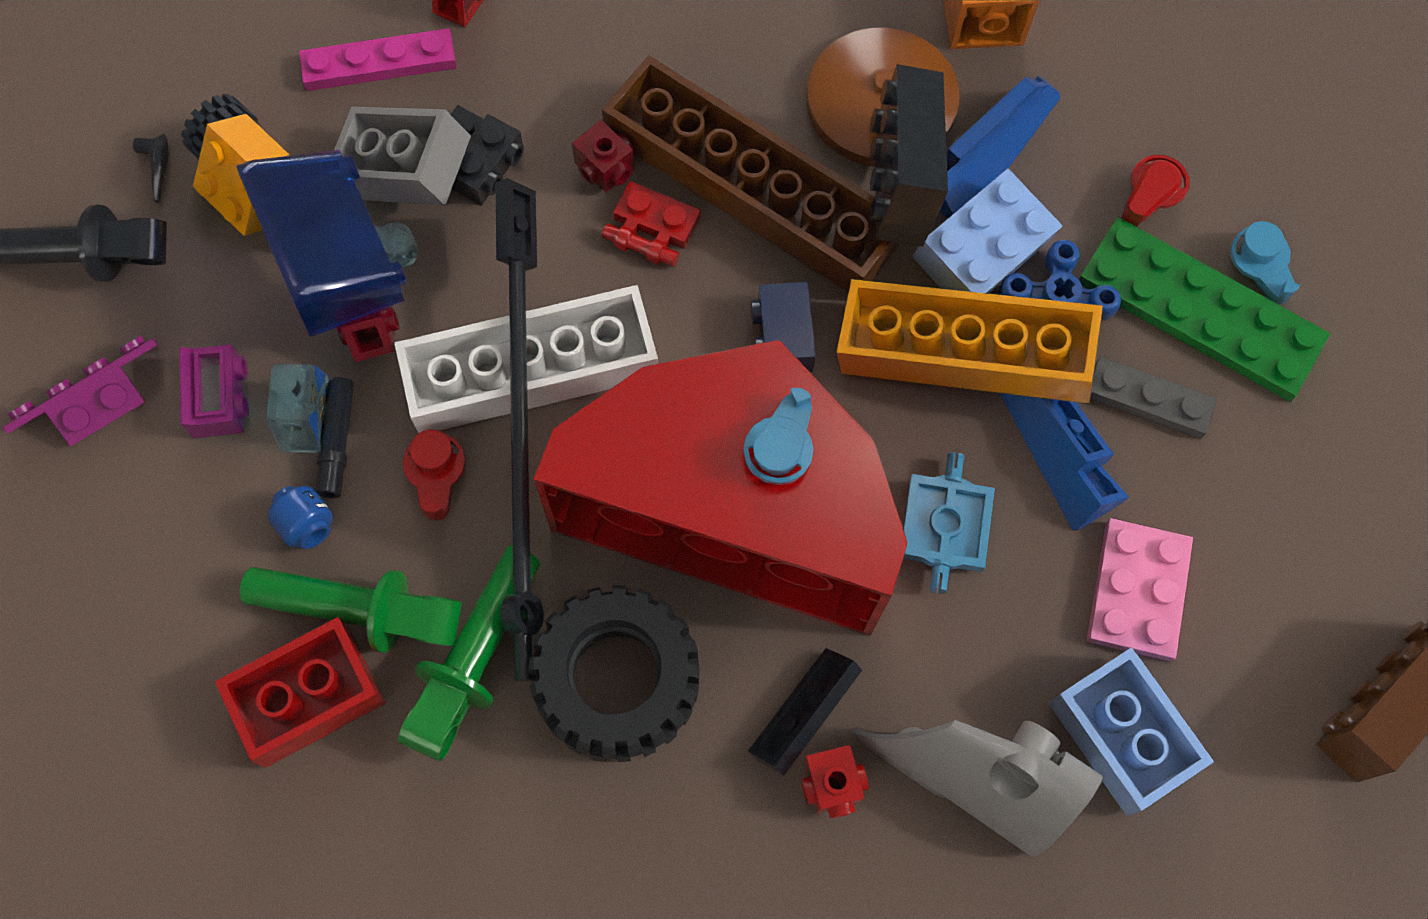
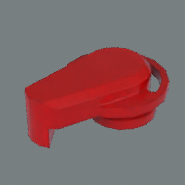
[1121,154,1190,227]
[402,429,466,521]

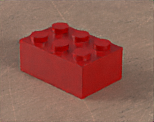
[214,617,386,768]

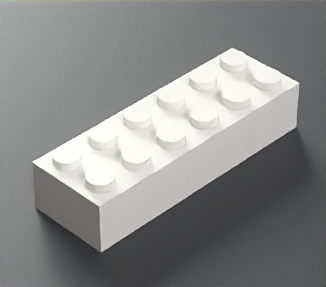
[394,285,658,433]

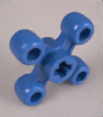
[998,240,1121,321]

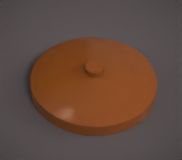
[806,28,959,167]

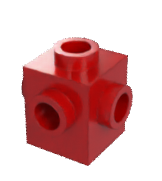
[801,745,869,819]

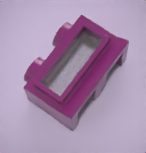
[179,344,249,439]

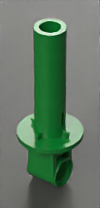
[398,545,541,762]
[240,567,462,653]

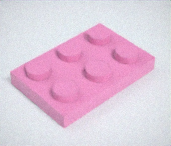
[1086,518,1193,662]

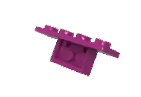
[2,335,158,447]

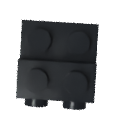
[450,105,524,206]

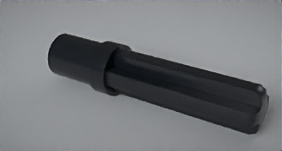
[315,377,354,499]

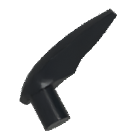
[133,134,169,203]

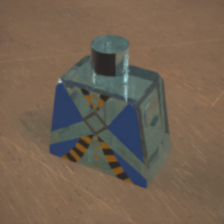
[266,364,331,453]

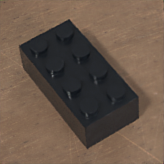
[870,64,948,247]

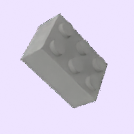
[324,107,471,206]

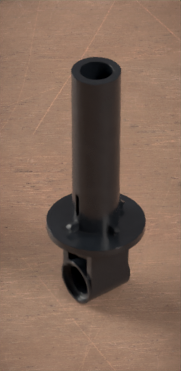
[0,204,167,282]

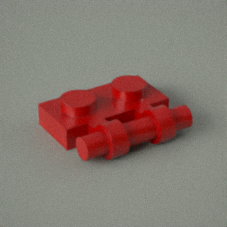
[601,181,701,267]

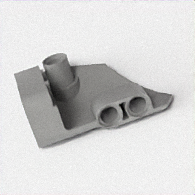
[852,720,1103,858]

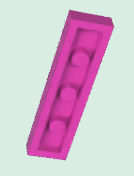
[299,28,457,91]

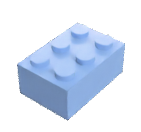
[912,168,1063,294]
[1048,647,1214,816]

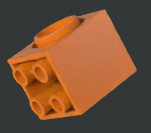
[943,0,1040,49]

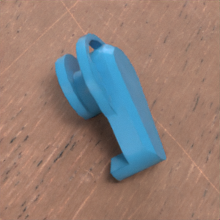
[1230,221,1300,305]
[743,387,814,485]

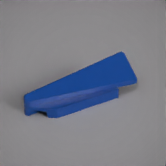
[939,76,1060,219]
[1000,393,1129,531]

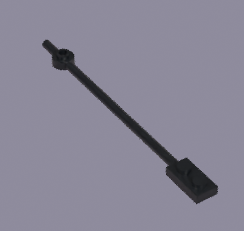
[495,178,544,682]

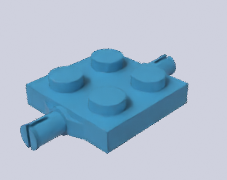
[903,452,995,594]

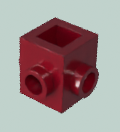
[572,120,634,193]
[336,294,400,362]

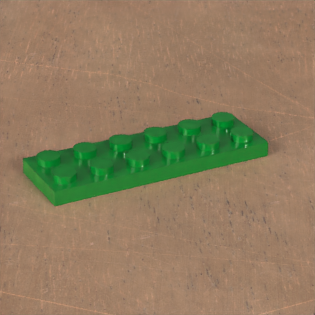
[1079,216,1331,402]

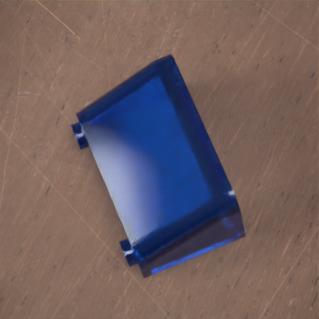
[236,150,407,337]

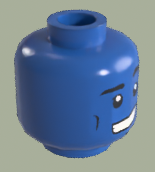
[267,486,333,549]

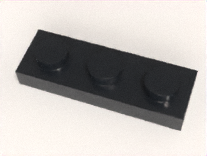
[748,648,862,776]

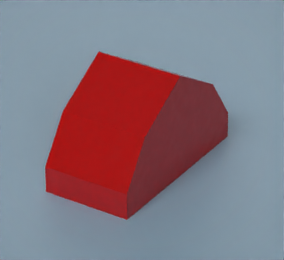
[534,340,908,636]

